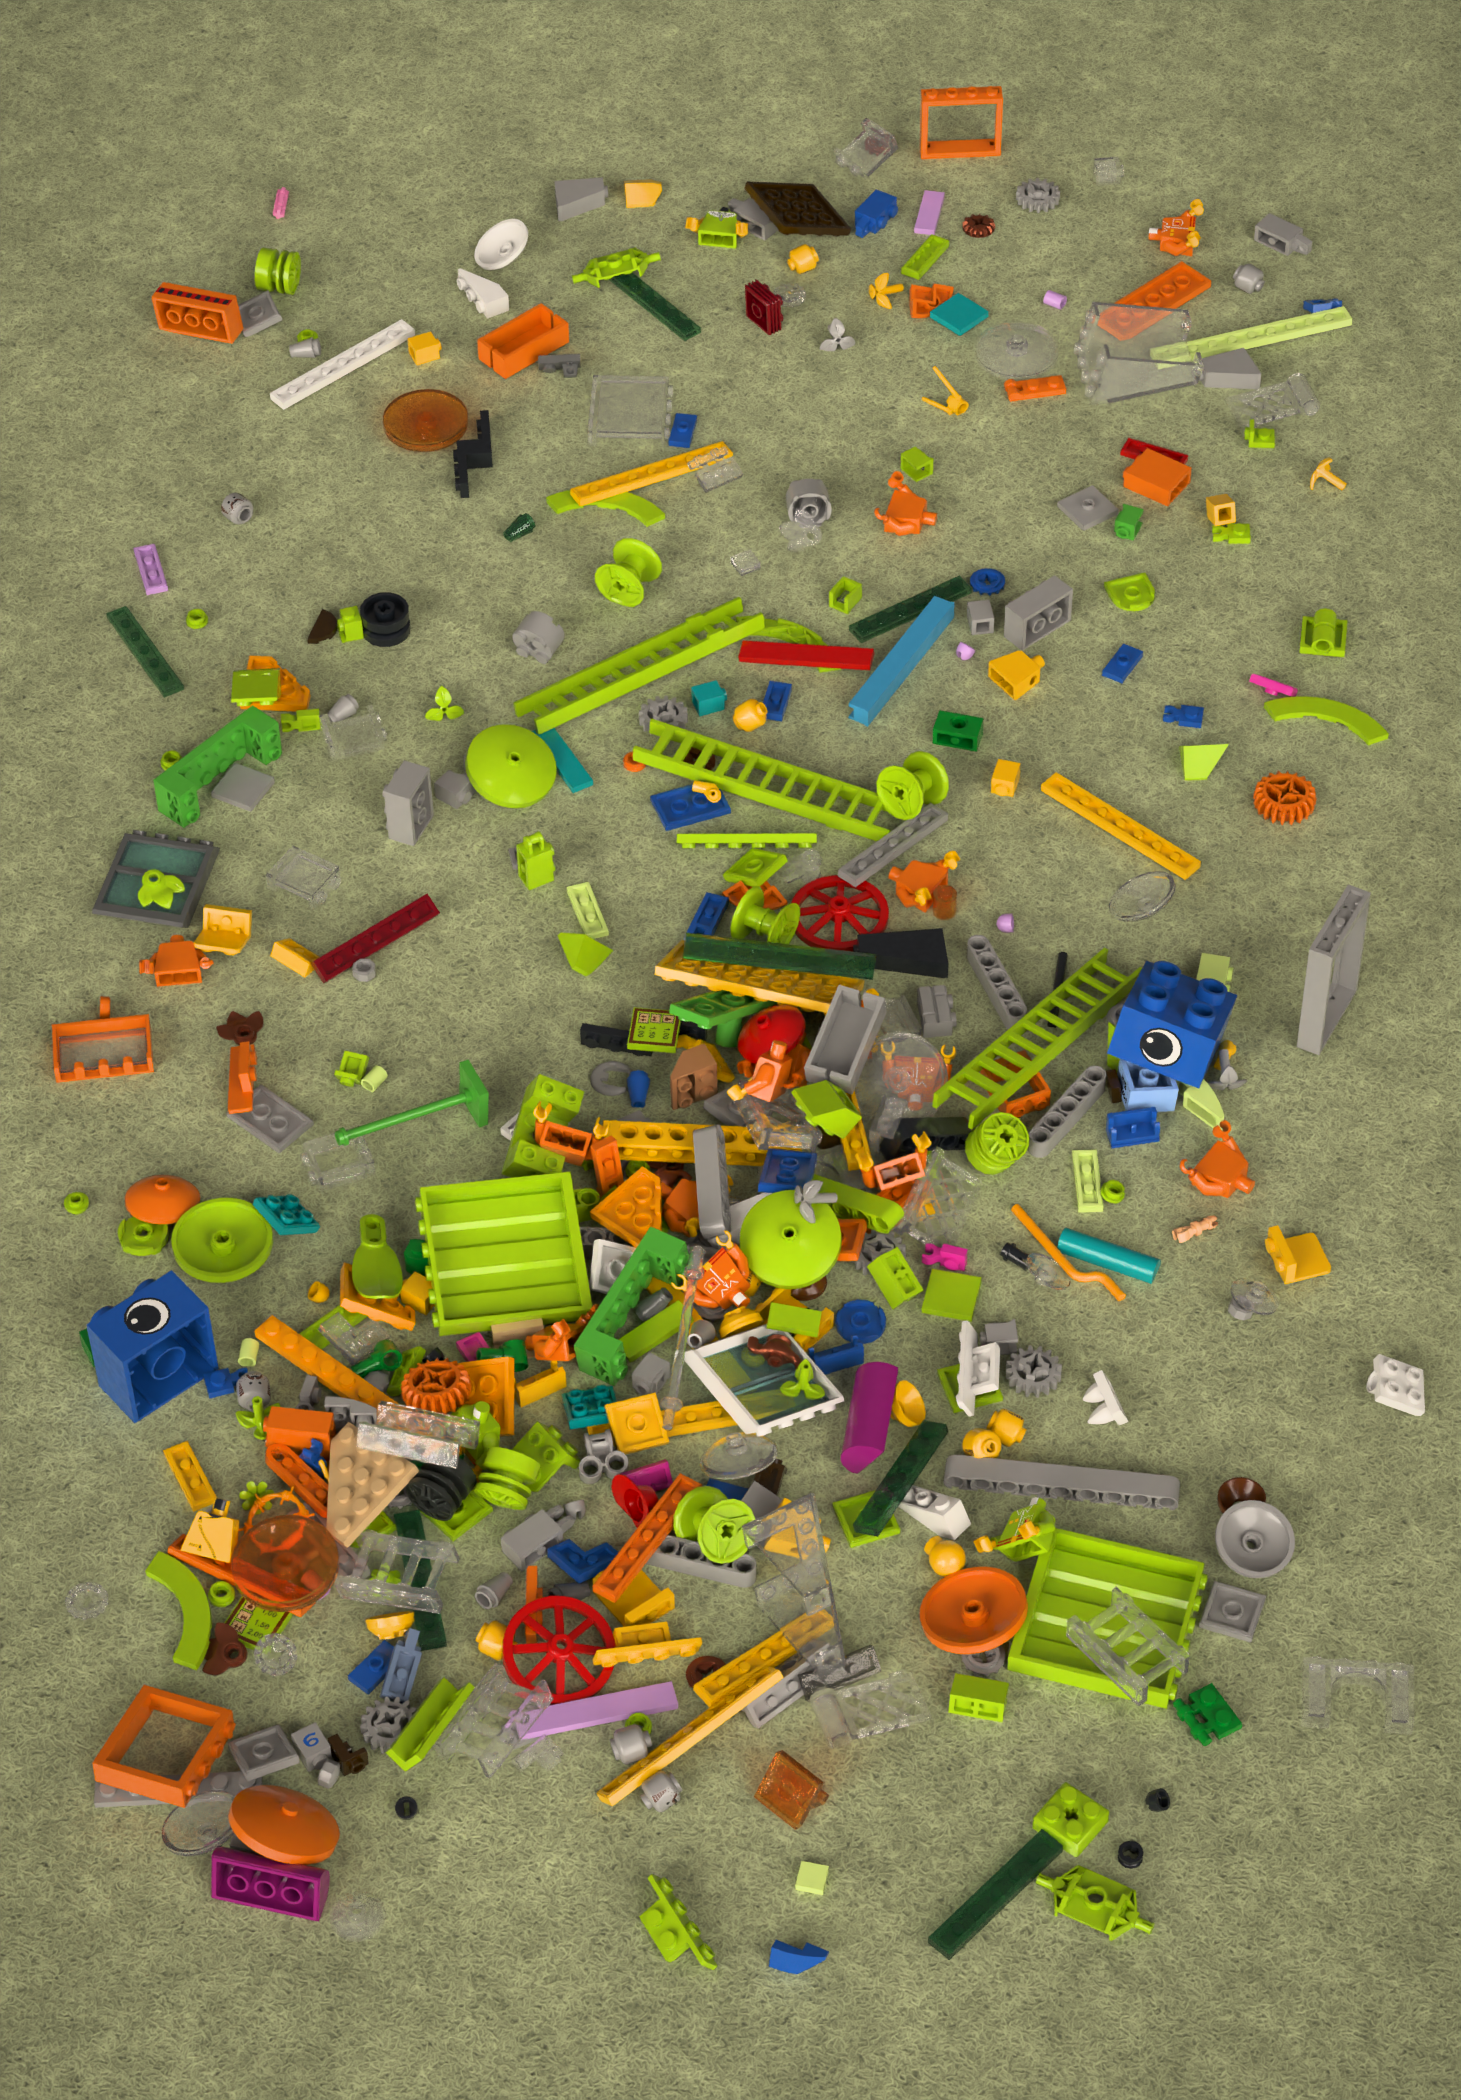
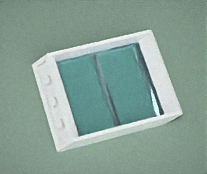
[681,1324,844,1437]

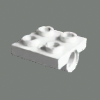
[1366,1354,1425,1416]

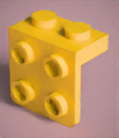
[194,904,252,955]
[1265,1225,1331,1284]

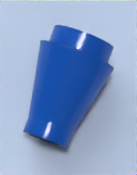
[626,1070,651,1107]

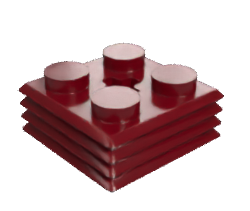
[745,279,784,335]

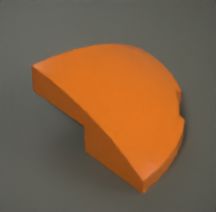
[909,284,954,318]
[722,881,788,910]

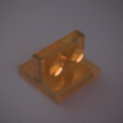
[754,1750,829,1830]

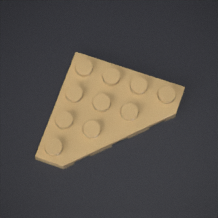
[326,1422,419,1548]

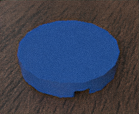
[835,1299,886,1344]

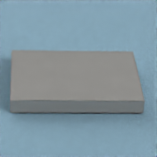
[226,1085,314,1153]

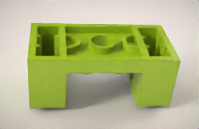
[501,1074,585,1178]

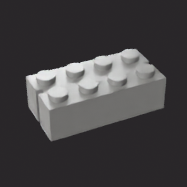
[804,985,887,1094]

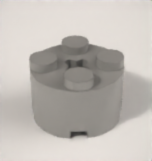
[785,479,832,529]
[512,611,565,664]

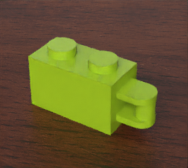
[516,831,556,890]

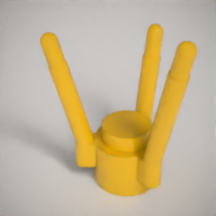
[922,366,969,416]

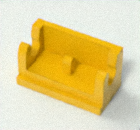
[514,1361,567,1408]

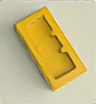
[693,1039,735,1083]

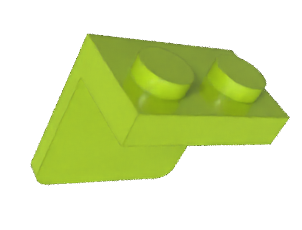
[512,1421,581,1492]

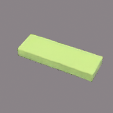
[566,882,609,939]
[1072,1149,1103,1213]

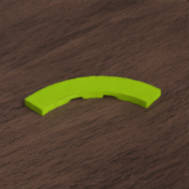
[546,490,665,527]
[736,616,841,673]
[1264,696,1389,745]
[145,1551,212,1671]

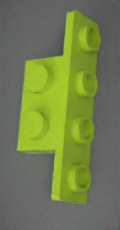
[639,1874,718,1970]

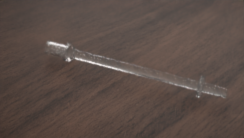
[660,1246,706,1430]

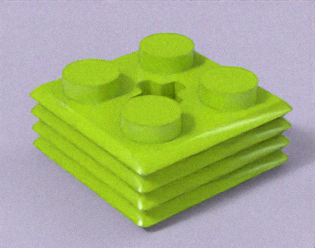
[1032,1782,1109,1857]

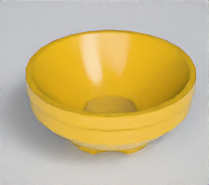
[719,1306,764,1339]
[890,1380,926,1427]
[365,1611,415,1639]

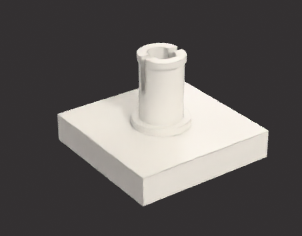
[589,1239,636,1294]

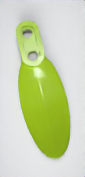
[352,1214,403,1299]

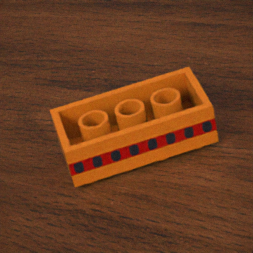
[152,282,243,344]

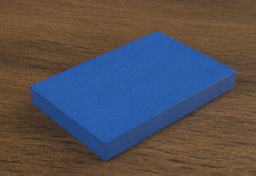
[650,784,731,831]
[758,1148,817,1193]

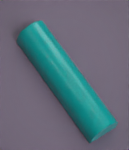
[1057,1227,1161,1284]

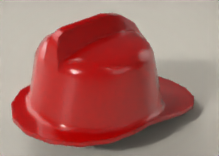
[611,1474,659,1528]

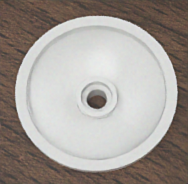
[474,219,528,270]

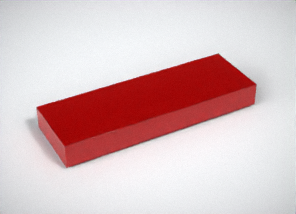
[1120,438,1188,464]

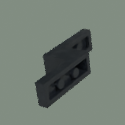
[453,410,493,498]
[580,1021,708,1056]

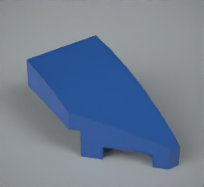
[769,1940,829,1974]

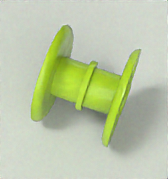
[595,538,662,607]
[876,751,949,820]
[730,886,800,957]
[674,1486,756,1564]

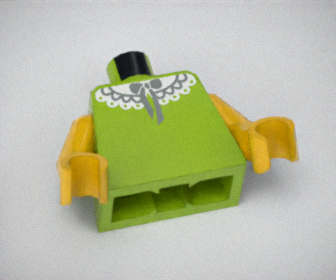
[685,207,748,249]

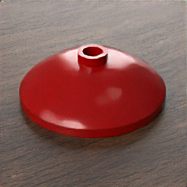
[737,1005,806,1064]

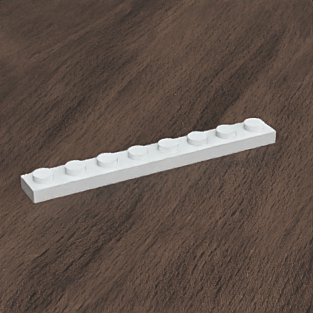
[270,319,415,410]

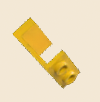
[754,1288,834,1352]
[592,1569,675,1627]

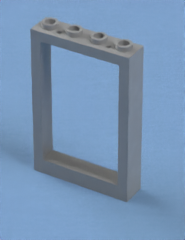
[1297,885,1371,1055]

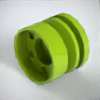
[255,247,301,295]
[965,1112,1029,1175]
[474,1447,541,1510]

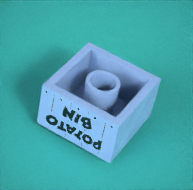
[1117,1059,1179,1112]

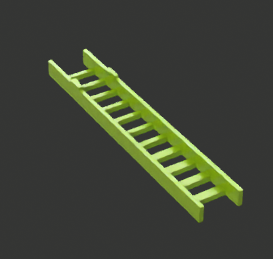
[513,597,765,735]
[633,718,890,841]
[932,947,1142,1129]

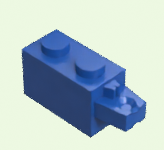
[855,189,898,238]

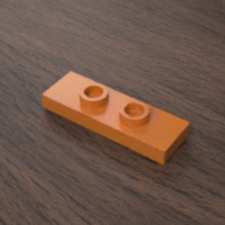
[525,1566,543,1644]

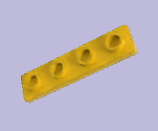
[592,1621,702,1667]

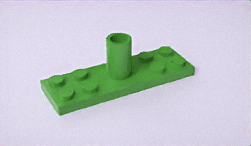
[669,990,778,1048]

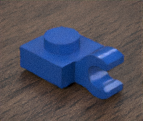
[299,1438,327,1480]

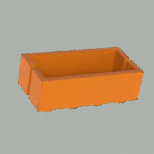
[477,303,569,379]

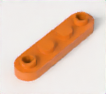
[265,1443,328,1519]

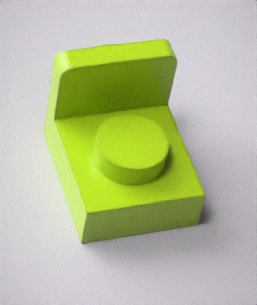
[1244,419,1275,448]

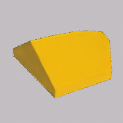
[624,179,662,208]

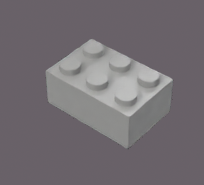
[1004,575,1073,651]
[383,760,434,846]

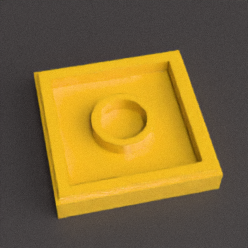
[605,1392,669,1455]

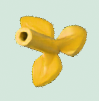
[869,273,904,309]
[1310,457,1347,491]

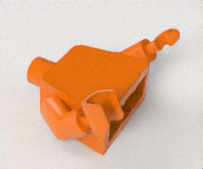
[874,471,937,536]
[139,935,214,987]
[737,1032,811,1089]
[1180,1120,1255,1198]
[525,1303,599,1361]

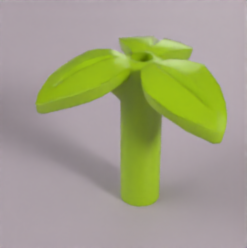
[425,685,464,721]
[780,1359,825,1400]
[236,1396,281,1440]

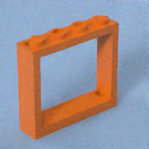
[919,86,1003,159]
[92,1685,236,1808]

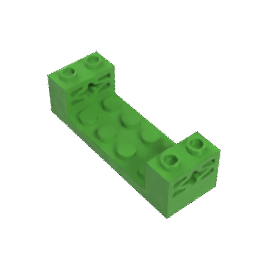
[153,705,282,828]
[574,1226,691,1386]

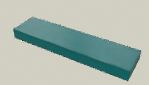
[532,728,593,793]

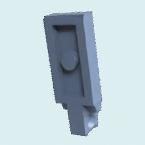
[379,1628,422,1704]

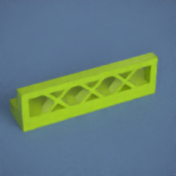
[386,1677,475,1772]

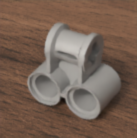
[579,1429,628,1484]

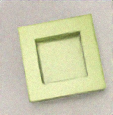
[795,1861,829,1895]

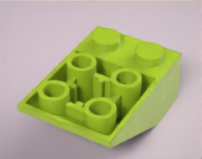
[231,668,281,706]

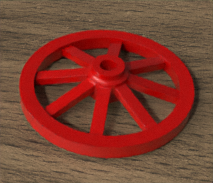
[791,875,889,954]
[502,1596,616,1706]

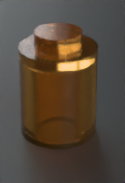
[933,885,957,920]

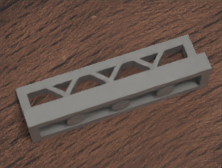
[741,1641,840,1728]

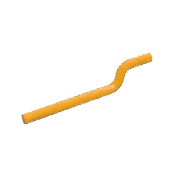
[1011,1204,1126,1301]

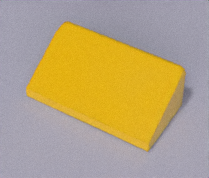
[270,938,320,977]

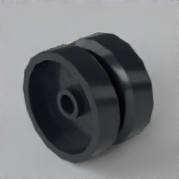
[360,592,411,647]

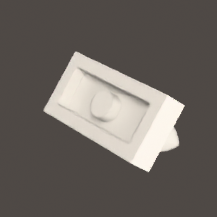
[1083,1370,1129,1425]

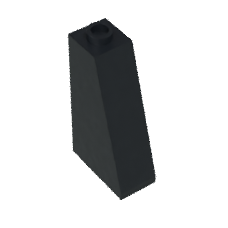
[853,928,949,978]

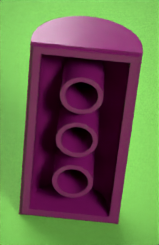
[840,1362,898,1474]
[211,1846,330,1921]

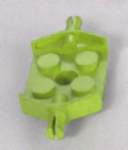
[572,247,661,288]
[1036,1865,1155,1941]

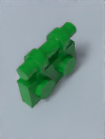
[1173,1683,1242,1746]

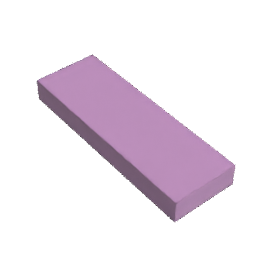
[914,190,945,235]
[133,544,168,595]

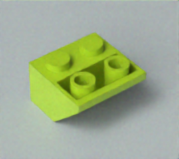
[791,1080,862,1139]

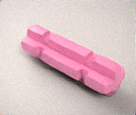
[273,187,289,219]

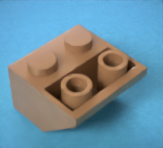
[670,1044,718,1110]

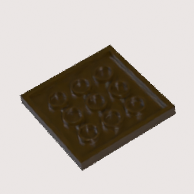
[744,181,851,237]

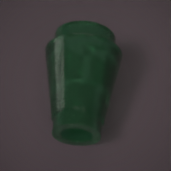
[503,513,536,543]

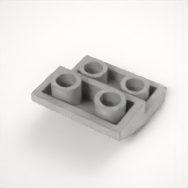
[324,1396,380,1437]

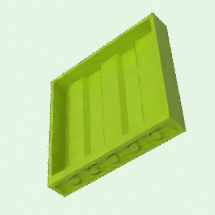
[415,1172,592,1336]
[1007,1528,1208,1709]

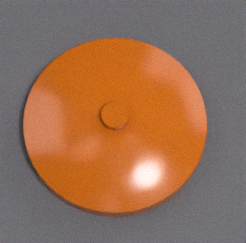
[920,1567,1028,1654]
[228,1785,340,1865]

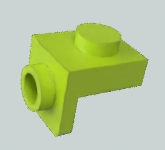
[334,1051,370,1087]

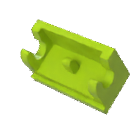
[867,1247,924,1309]
[948,1673,1009,1722]

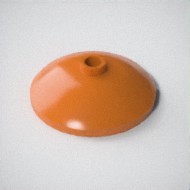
[125,1174,200,1224]

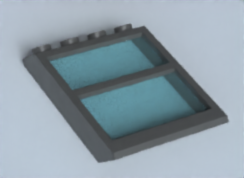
[92,830,220,928]

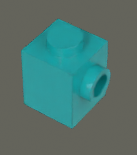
[691,680,727,717]

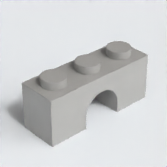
[434,754,476,809]

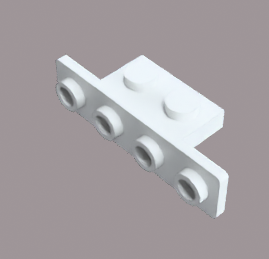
[956,1320,1000,1417]

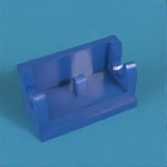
[1106,1107,1160,1149]
[807,1334,864,1375]

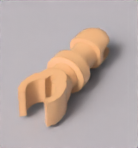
[1172,1215,1218,1243]

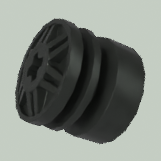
[406,1450,477,1521]

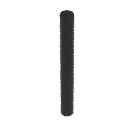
[1047,952,1068,1028]

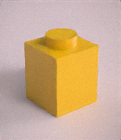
[407,331,442,365]
[1206,494,1236,526]
[991,759,1021,797]
[400,1272,435,1315]

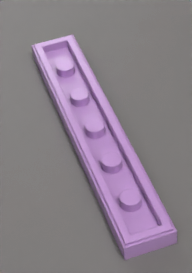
[511,1681,678,1741]

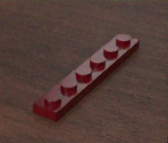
[311,893,440,984]

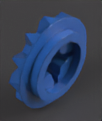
[970,568,1005,596]

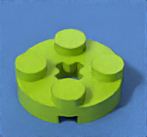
[118,1217,169,1256]

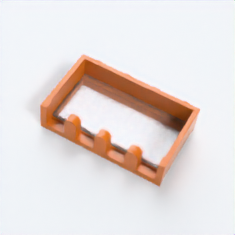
[52,1014,154,1083]

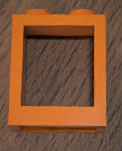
[980,1050,1051,1118]

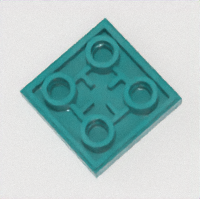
[930,293,989,336]
[252,1194,320,1235]
[562,1385,617,1430]

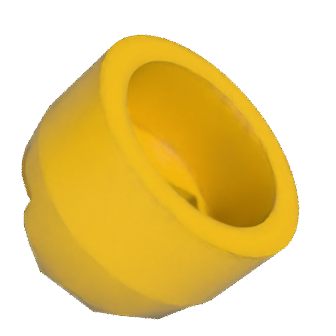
[308,1281,330,1303]

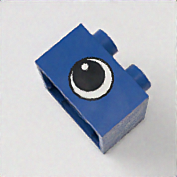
[1107,961,1238,1089]
[86,1270,219,1423]

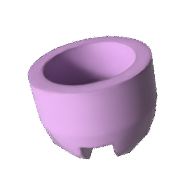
[956,641,976,660]
[996,913,1014,933]

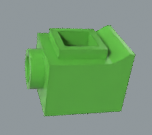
[1114,504,1144,541]

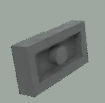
[538,354,581,378]

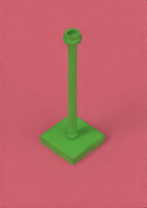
[335,1059,489,1146]

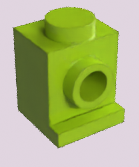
[337,606,364,643]

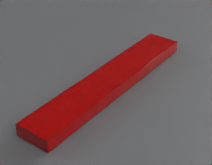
[738,640,874,670]

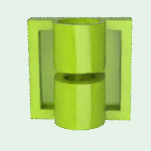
[1299,608,1348,657]

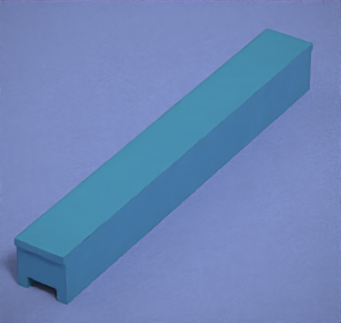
[849,596,955,727]

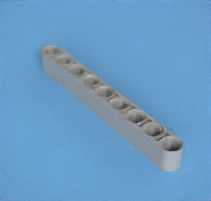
[943,1455,1180,1510]

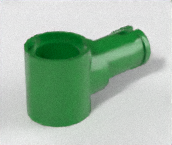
[351,1339,403,1378]
[476,1339,529,1372]

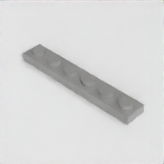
[838,803,948,887]
[94,1771,263,1808]

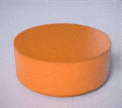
[623,751,646,772]
[100,996,111,1019]

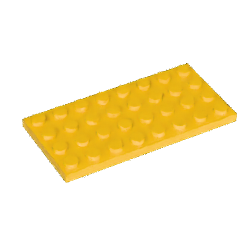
[654,940,864,1015]

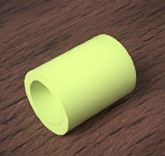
[361,1065,388,1092]
[238,1338,259,1367]

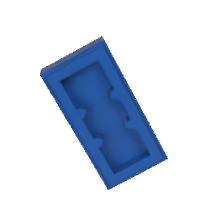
[669,413,697,448]
[1102,644,1143,683]
[348,1640,394,1695]

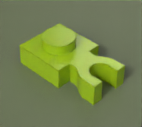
[1212,523,1251,544]
[281,709,321,732]

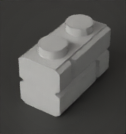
[917,985,957,1038]

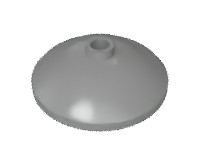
[1215,1500,1295,1578]

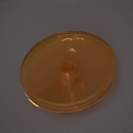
[383,389,468,452]
[231,1515,340,1612]

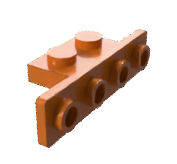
[228,1041,257,1114]

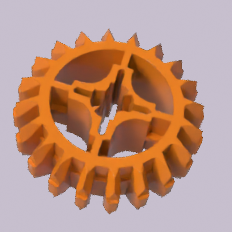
[1253,770,1317,826]
[401,1358,472,1418]

